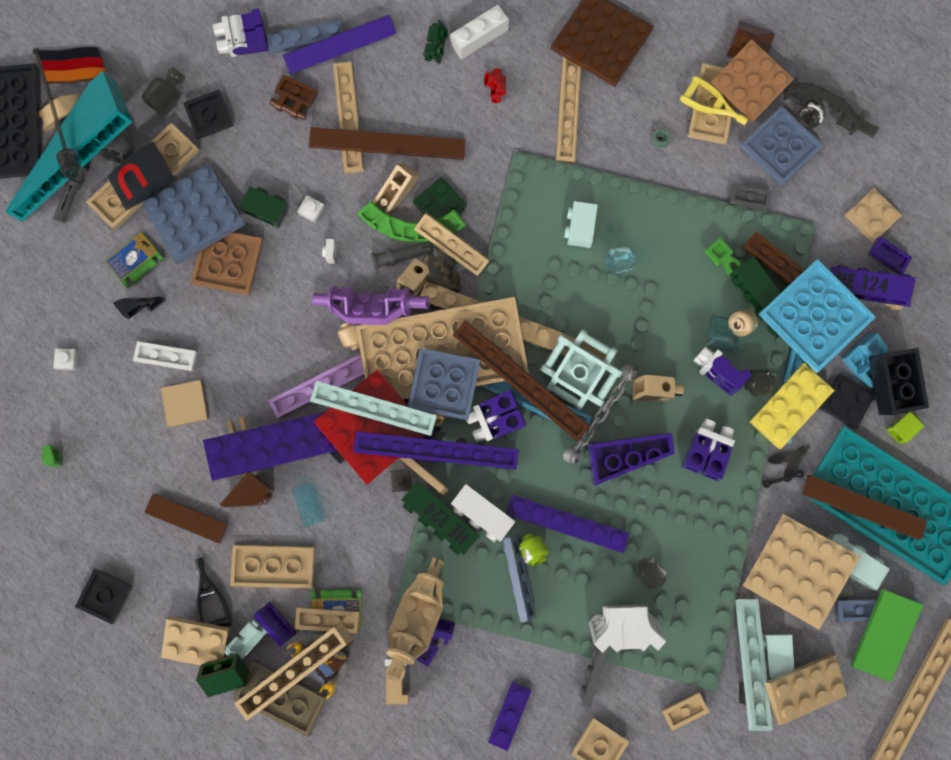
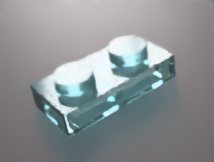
[292,483,325,528]

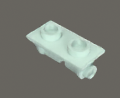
[224,619,267,660]

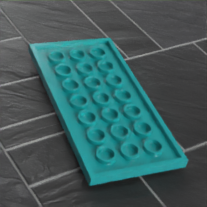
[803,426,951,586]

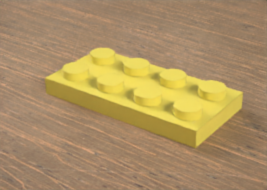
[749,363,834,449]

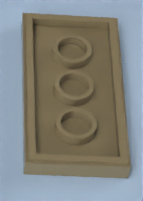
[233,660,327,737]

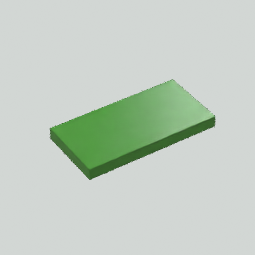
[850,588,924,682]

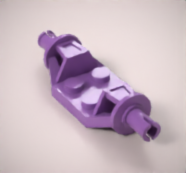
[312,286,430,325]

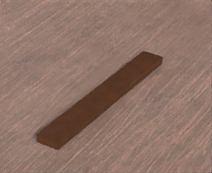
[309,127,465,160]
[452,320,590,442]

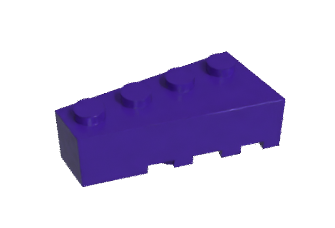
[587,433,675,486]

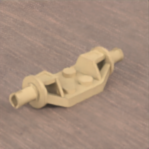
[386,558,444,681]

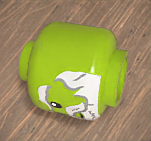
[518,533,549,566]

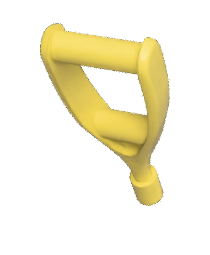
[680,76,749,125]

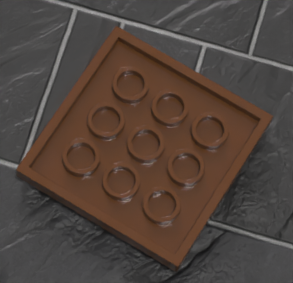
[550,0,654,87]

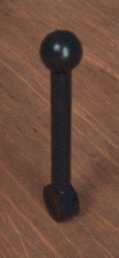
[762,470,804,488]

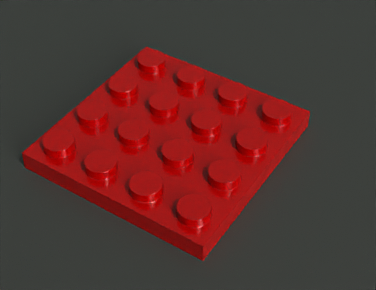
[314,370,426,485]

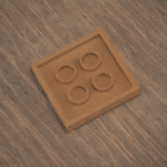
[710,39,794,124]
[190,233,263,296]

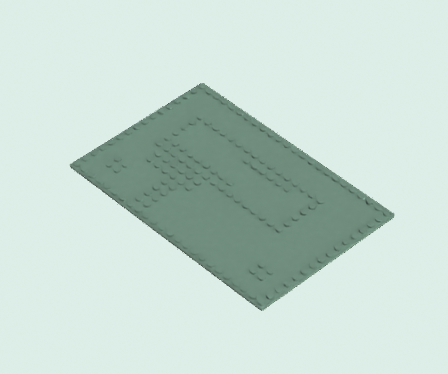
[395,151,815,690]

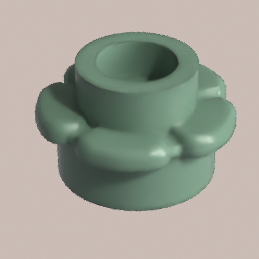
[651,129,670,148]

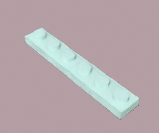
[310,381,437,436]
[735,599,773,731]

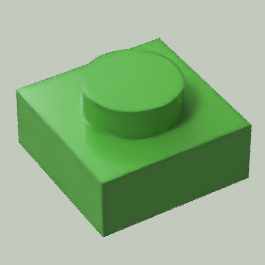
[41,445,63,468]

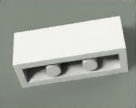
[450,5,509,60]
[451,484,515,543]

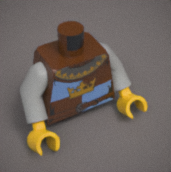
[287,632,353,699]

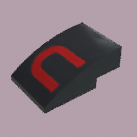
[107,142,176,211]

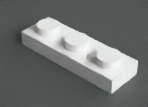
[133,341,198,372]

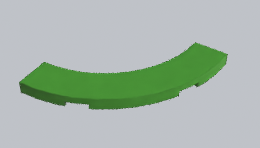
[357,200,467,243]

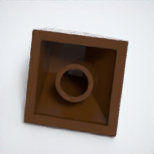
[726,21,775,58]
[220,472,274,509]

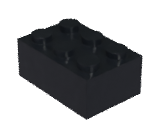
[868,348,929,415]

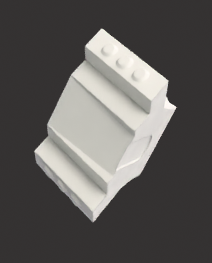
[588,604,666,653]

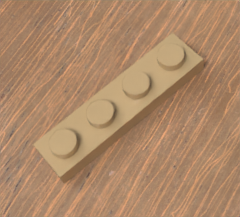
[414,212,490,276]

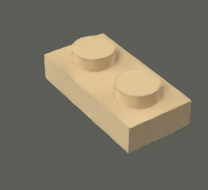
[661,692,709,731]

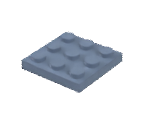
[740,106,824,187]
[408,348,481,421]

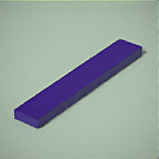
[282,14,396,74]

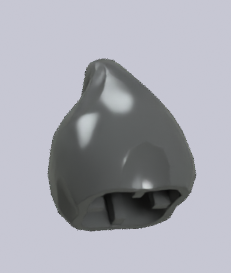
[99,127,133,164]

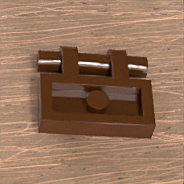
[269,75,318,120]

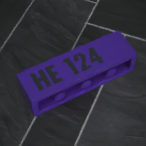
[830,265,916,307]

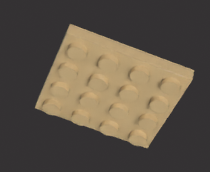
[743,514,861,630]

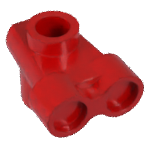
[484,68,506,103]

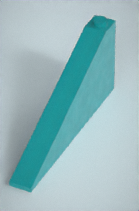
[5,71,133,222]

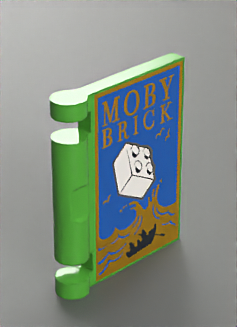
[104,232,164,288]
[311,589,362,629]

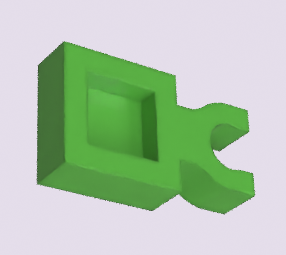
[704,238,741,275]

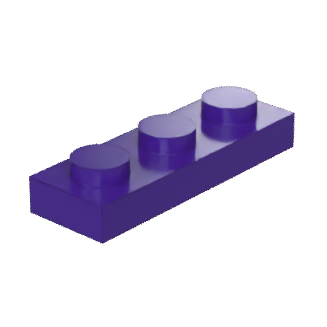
[488,682,531,751]

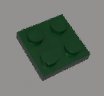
[412,176,467,219]

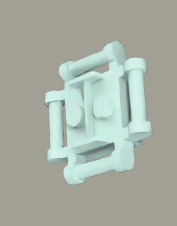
[540,329,623,411]

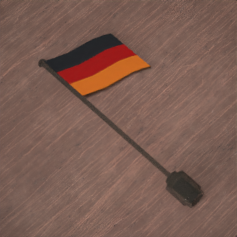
[32,47,107,179]

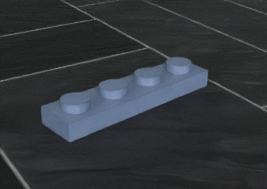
[266,20,343,55]
[503,536,537,622]
[835,598,923,622]

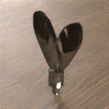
[768,444,810,482]

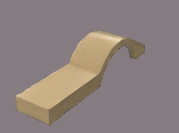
[39,82,127,131]

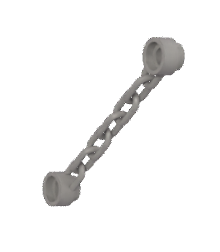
[563,364,638,464]

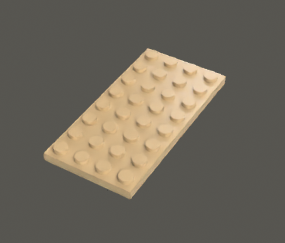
[356,297,529,400]

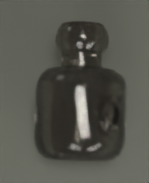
[142,67,186,115]

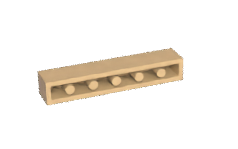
[234,622,353,721]

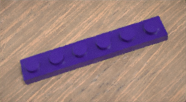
[506,495,630,553]

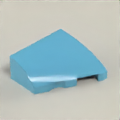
[841,333,888,388]

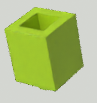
[885,412,925,444]

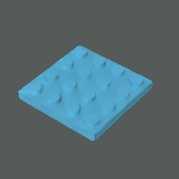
[758,259,876,373]

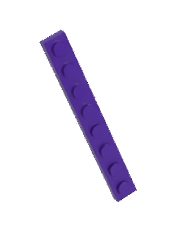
[353,431,519,470]

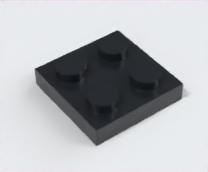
[183,89,234,139]
[820,374,875,429]
[75,568,133,624]

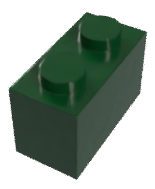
[240,186,289,228]
[196,654,250,697]

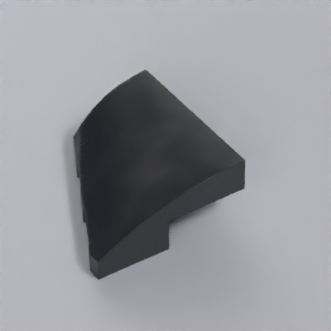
[113,296,165,319]

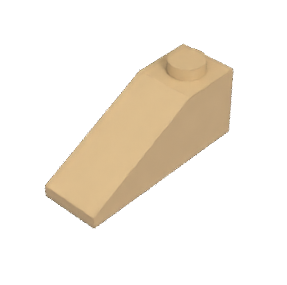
[374,164,421,214]

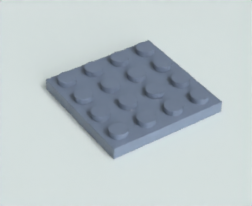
[142,164,246,265]

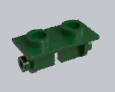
[423,20,448,64]

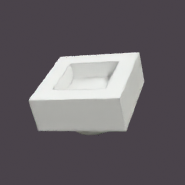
[297,196,325,223]
[322,239,337,264]
[53,349,78,370]

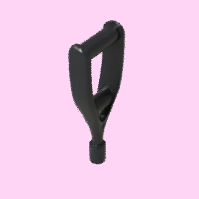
[194,557,232,626]

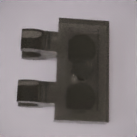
[428,249,462,292]

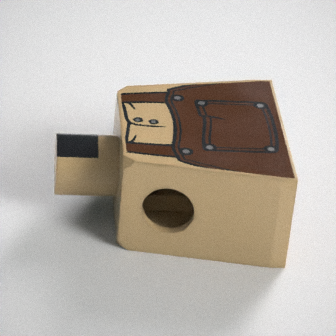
[632,375,684,401]

